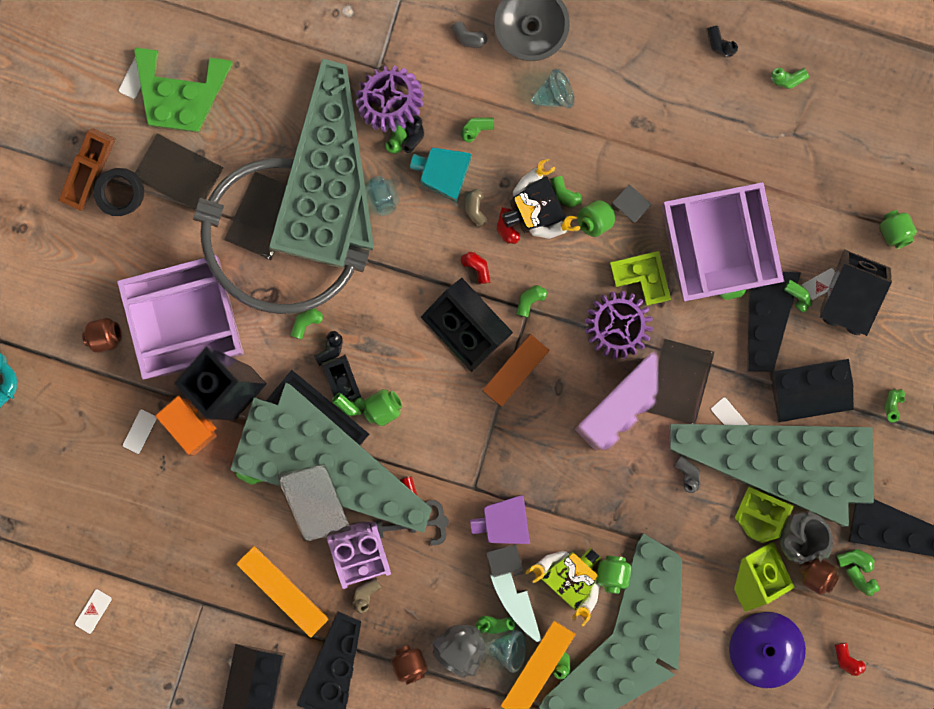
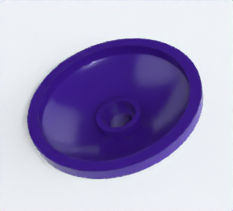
[729,612,806,688]

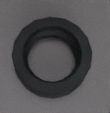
[94,168,144,216]

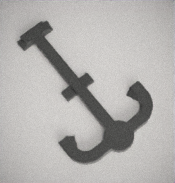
[377,500,449,546]

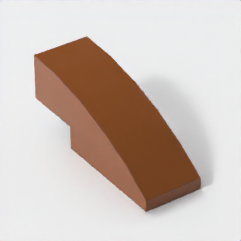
[58,128,116,211]
[482,334,550,407]

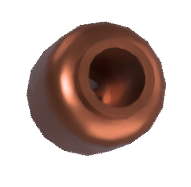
[82,317,122,353]
[800,558,840,595]
[391,645,428,685]

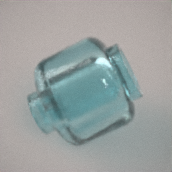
[365,177,400,216]

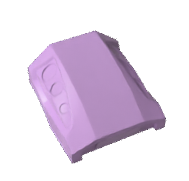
[327,522,391,589]

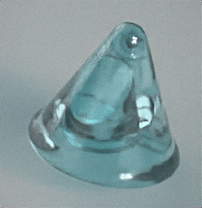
[532,69,575,109]
[485,630,526,673]

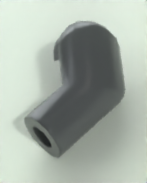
[451,21,487,48]
[674,456,701,493]

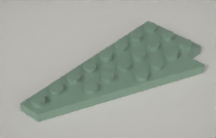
[269,59,374,269]
[230,383,432,533]
[670,424,874,527]

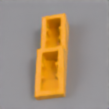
[236,545,328,637]
[501,620,576,709]

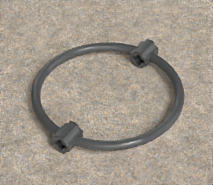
[193,158,369,314]

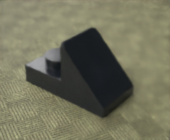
[322,355,361,401]

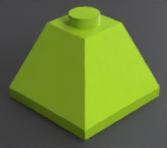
[734,542,795,612]

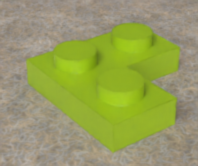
[610,251,671,306]

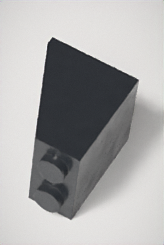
[820,249,892,336]
[174,346,267,420]

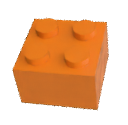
[155,396,217,456]

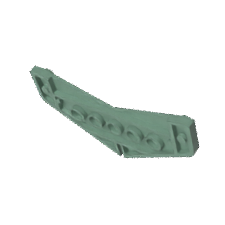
[539,533,682,709]

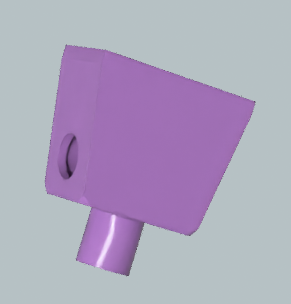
[470,495,530,544]

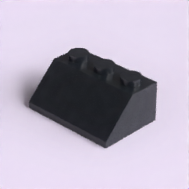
[421,278,513,372]
[770,359,854,422]
[222,644,285,709]

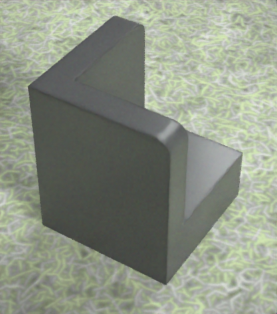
[611,184,652,223]
[486,544,524,577]

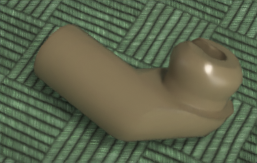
[465,189,488,228]
[353,578,382,613]

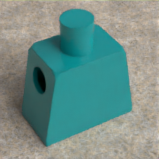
[409,148,472,202]

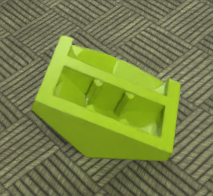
[735,487,794,543]

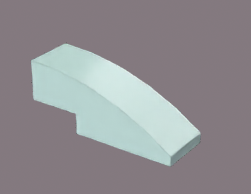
[490,573,541,642]

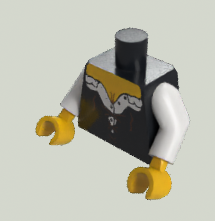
[502,159,580,239]

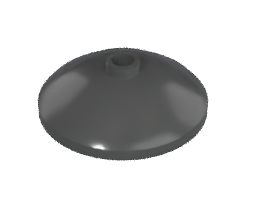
[494,0,570,61]

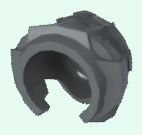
[780,511,833,564]
[432,624,485,678]

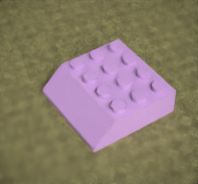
[661,182,784,302]
[117,255,244,380]
[574,352,657,451]

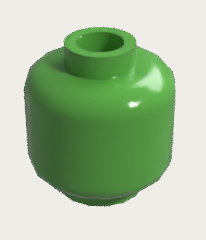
[578,200,615,237]
[879,210,917,249]
[363,389,403,426]
[597,556,631,594]

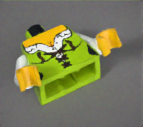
[525,548,601,626]

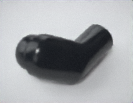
[706,25,738,57]
[401,115,424,153]
[314,331,343,366]

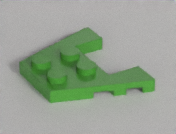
[135,48,233,133]

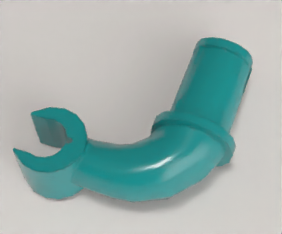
[0,353,18,408]

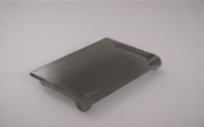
[135,133,224,211]
[224,172,287,260]
[646,339,715,424]
[277,464,351,542]

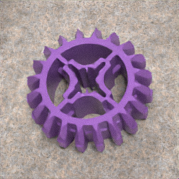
[356,65,424,133]
[585,291,653,359]

